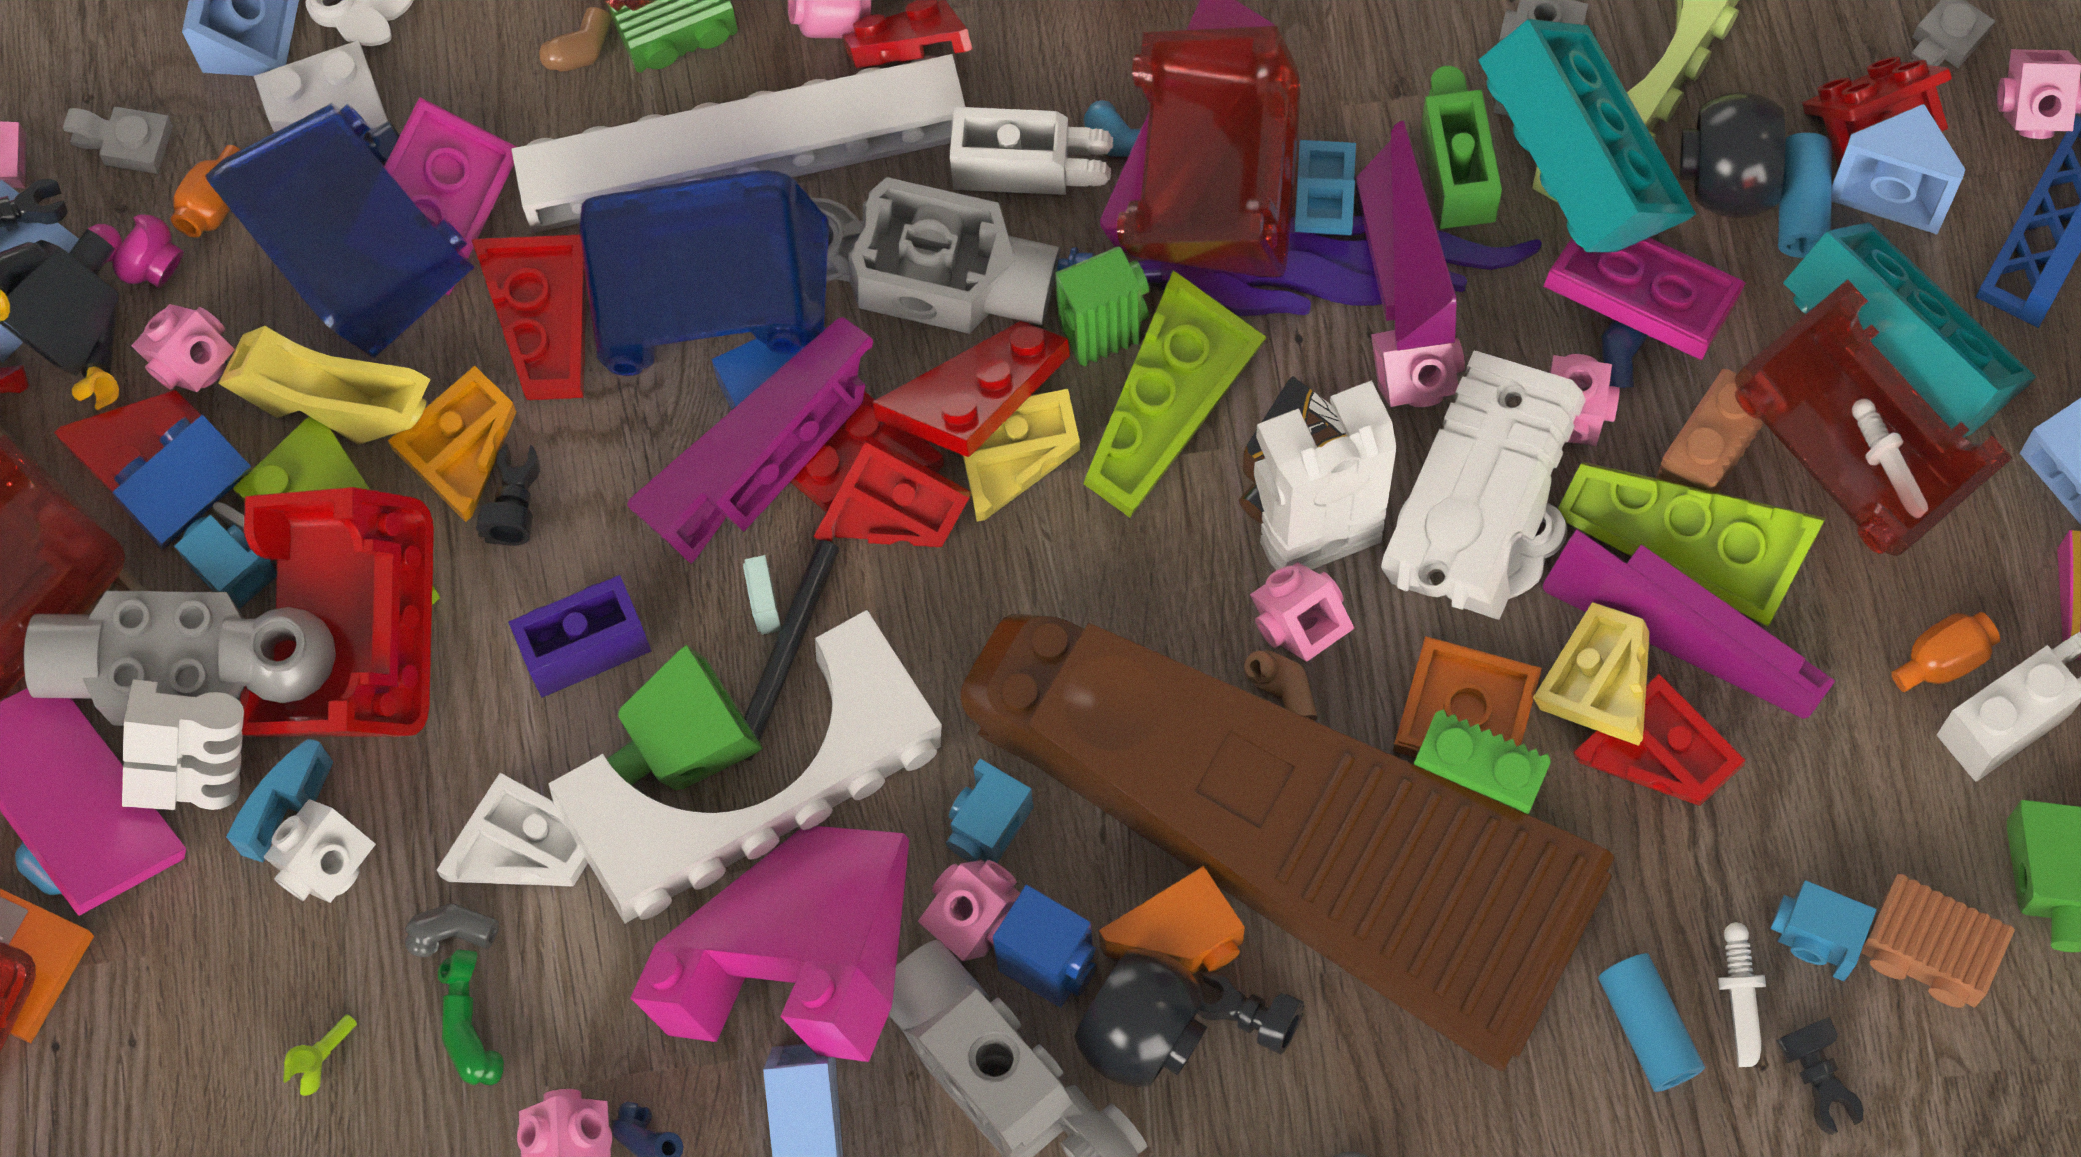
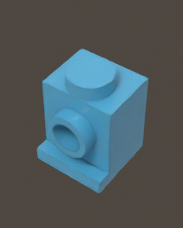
[174,515,277,609]
[946,759,1034,863]
[1770,880,1877,981]

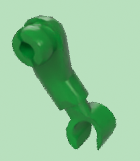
[438,949,504,1085]

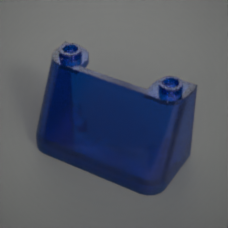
[205,102,475,358]
[579,170,829,376]

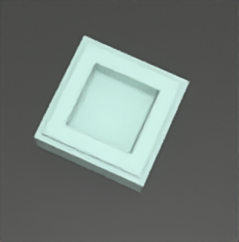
[743,555,781,635]

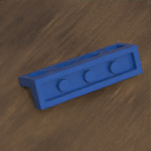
[1976,115,2081,328]

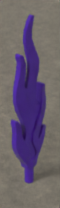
[1128,216,1542,316]

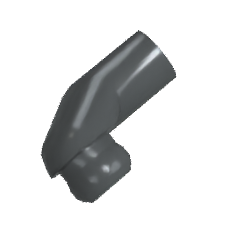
[405,904,499,957]

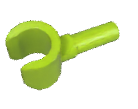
[283,1014,357,1096]

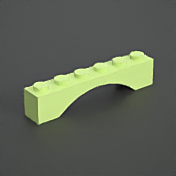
[1532,0,1739,202]

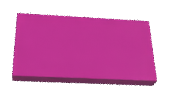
[0,688,186,916]

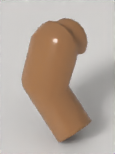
[539,7,612,72]
[1244,650,1318,721]

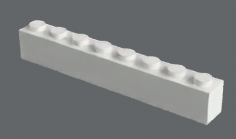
[511,54,965,234]

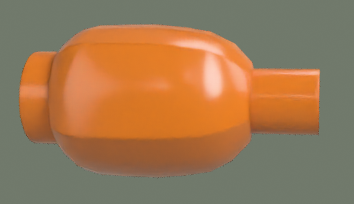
[171,145,245,238]
[1891,612,2001,692]

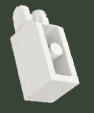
[950,107,1113,195]
[1937,632,2081,782]

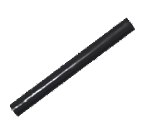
[744,540,840,761]

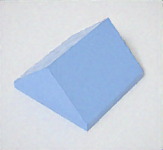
[182,0,299,76]
[1832,104,1965,234]

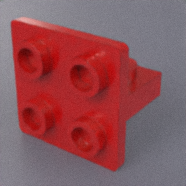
[1802,56,1952,168]

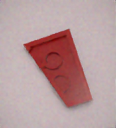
[471,234,587,400]
[872,321,1070,458]

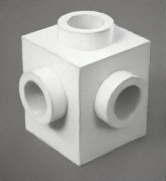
[264,799,376,903]

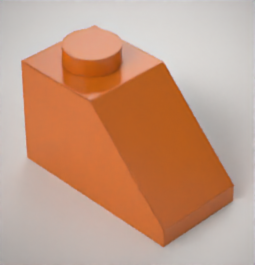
[1099,866,1244,974]

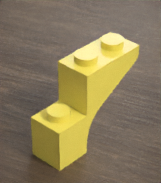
[218,326,431,445]

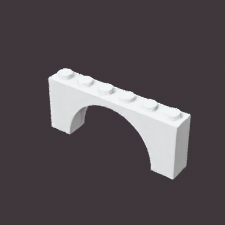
[548,610,942,924]

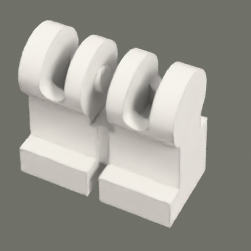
[122,679,244,810]

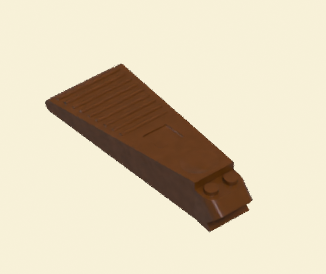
[960,614,1615,1071]

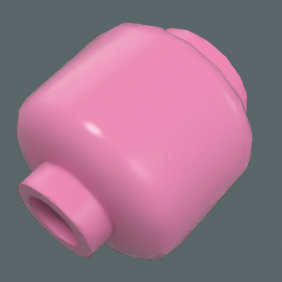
[788,0,871,38]

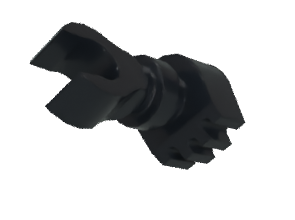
[0,179,68,231]
[476,444,540,546]
[1197,971,1305,1055]
[1776,1017,1864,1135]

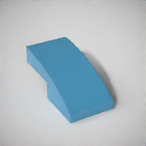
[1294,140,1356,235]
[226,738,333,863]

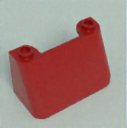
[239,487,434,737]

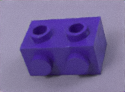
[508,575,652,698]

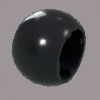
[1680,92,1786,218]
[1074,949,1207,1087]

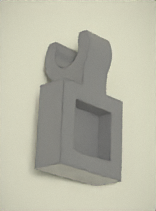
[1910,0,1995,68]
[63,106,173,174]

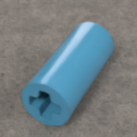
[1778,133,1832,258]
[1598,953,1706,1092]

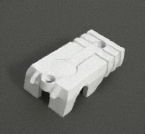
[1381,350,1586,620]
[1254,380,1396,570]

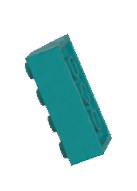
[1478,19,1696,252]
[1783,222,2036,442]

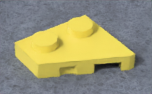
[963,389,1080,522]
[1533,602,1650,746]

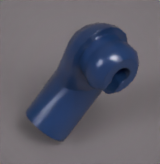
[1601,319,1648,389]
[611,1101,684,1157]

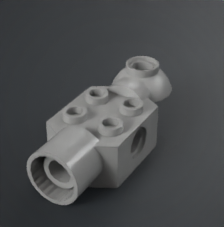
[770,177,1060,334]
[24,591,336,726]
[889,940,1147,1157]

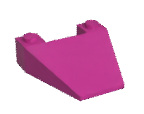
[630,826,909,1062]

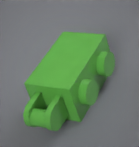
[1420,66,1502,229]

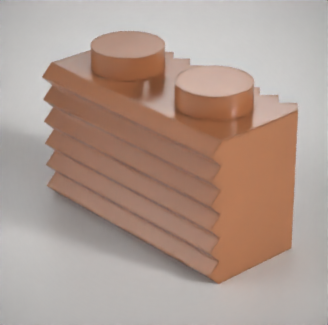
[1656,369,1772,493]
[1861,874,2015,1008]

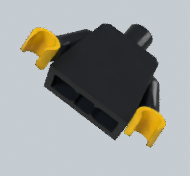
[0,229,119,410]

